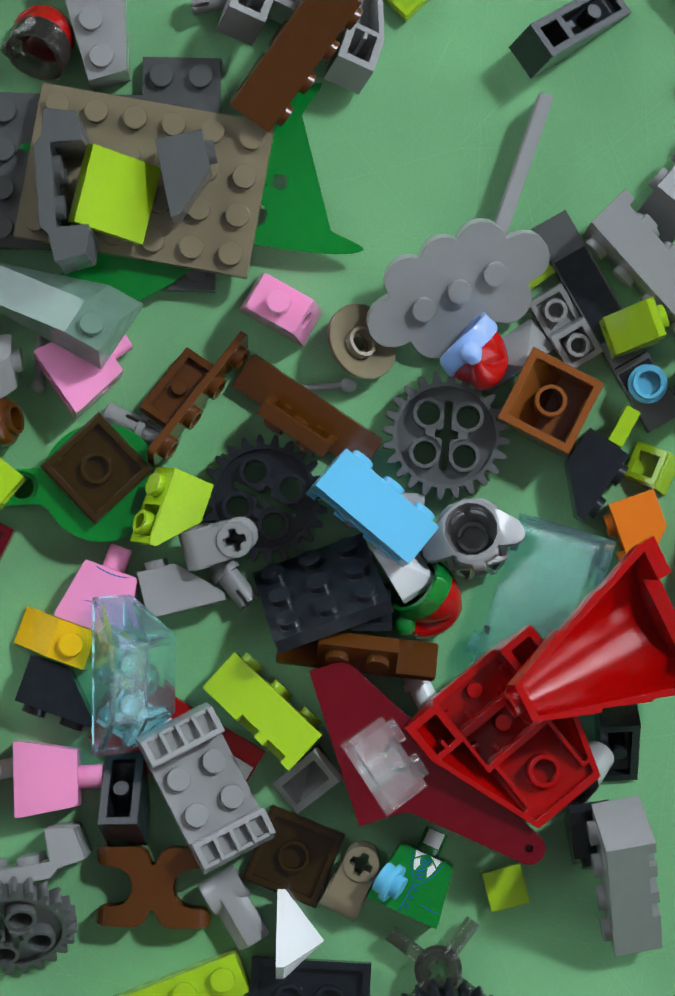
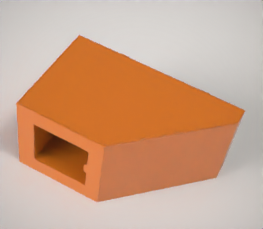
[602,489,667,564]

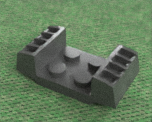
[34,108,98,274]

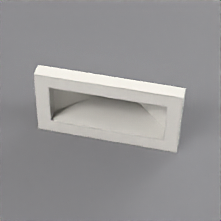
[368,544,434,604]
[276,889,324,979]

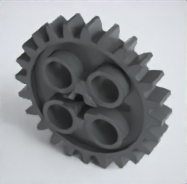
[382,372,510,500]
[0,876,78,974]

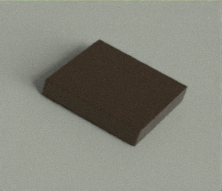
[40,412,153,525]
[242,804,345,909]

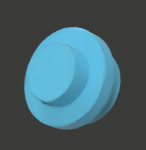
[627,364,668,404]
[372,862,408,902]

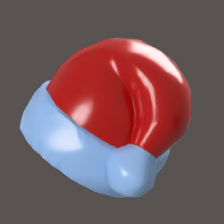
[440,312,508,391]

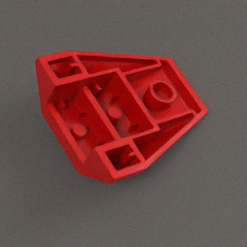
[404,624,601,829]

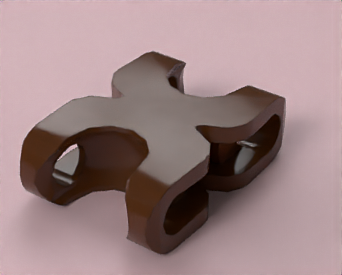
[94,844,211,929]

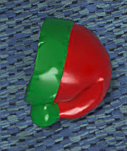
[391,562,462,638]

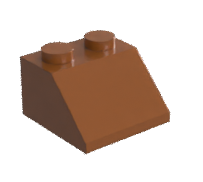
[497,347,605,457]

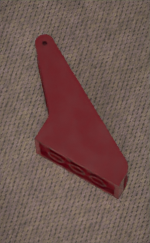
[309,662,546,865]

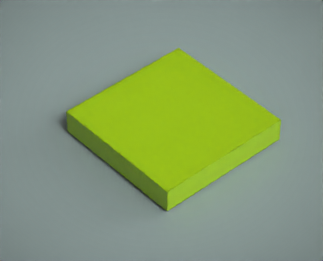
[68,143,161,245]

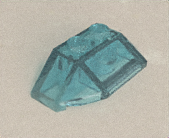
[92,594,176,756]

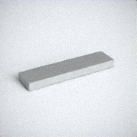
[494,92,554,235]

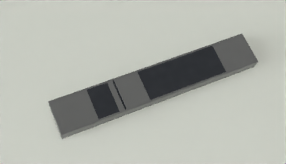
[531,210,675,433]

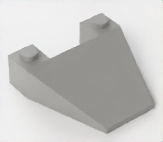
[216,0,385,95]

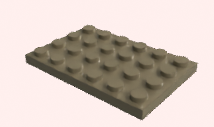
[14,83,275,279]

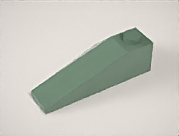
[0,263,143,370]

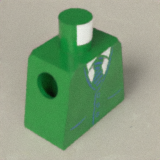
[367,826,453,929]

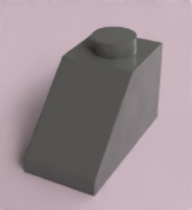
[155,130,218,224]

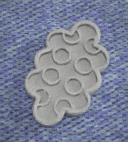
[366,218,550,358]

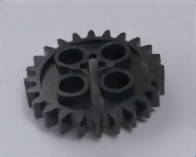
[203,434,328,563]

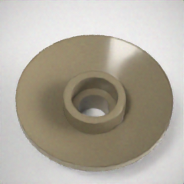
[327,304,396,380]

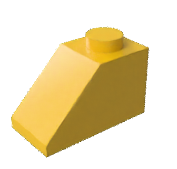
[14,606,102,670]

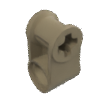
[318,840,380,921]

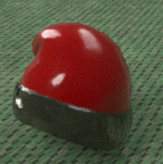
[0,4,74,81]

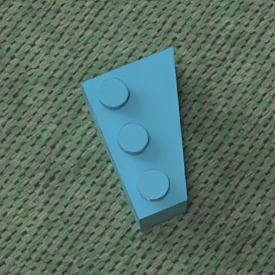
[305,448,439,567]

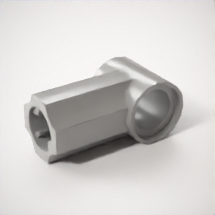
[198,864,269,951]

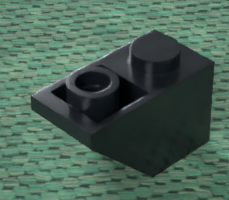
[564,428,629,522]
[15,655,96,732]

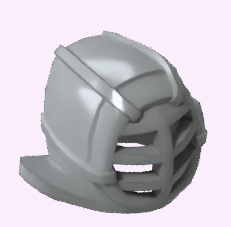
[422,498,525,580]

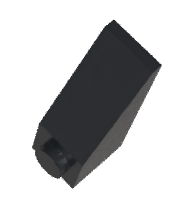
[509,0,632,79]

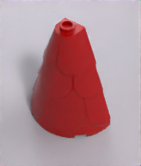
[503,536,675,723]

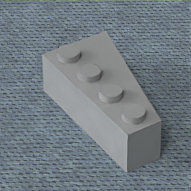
[65,0,130,91]
[583,189,675,337]
[586,795,663,957]

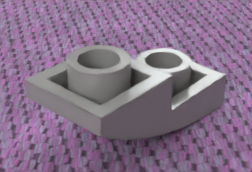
[529,282,603,368]

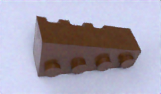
[230,0,364,133]

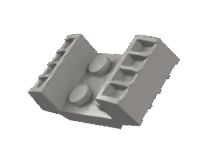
[135,702,276,875]
[0,822,93,884]

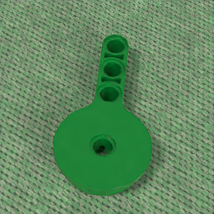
[3,424,159,542]

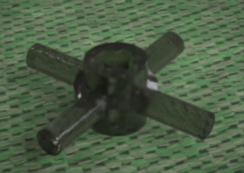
[385,916,487,996]

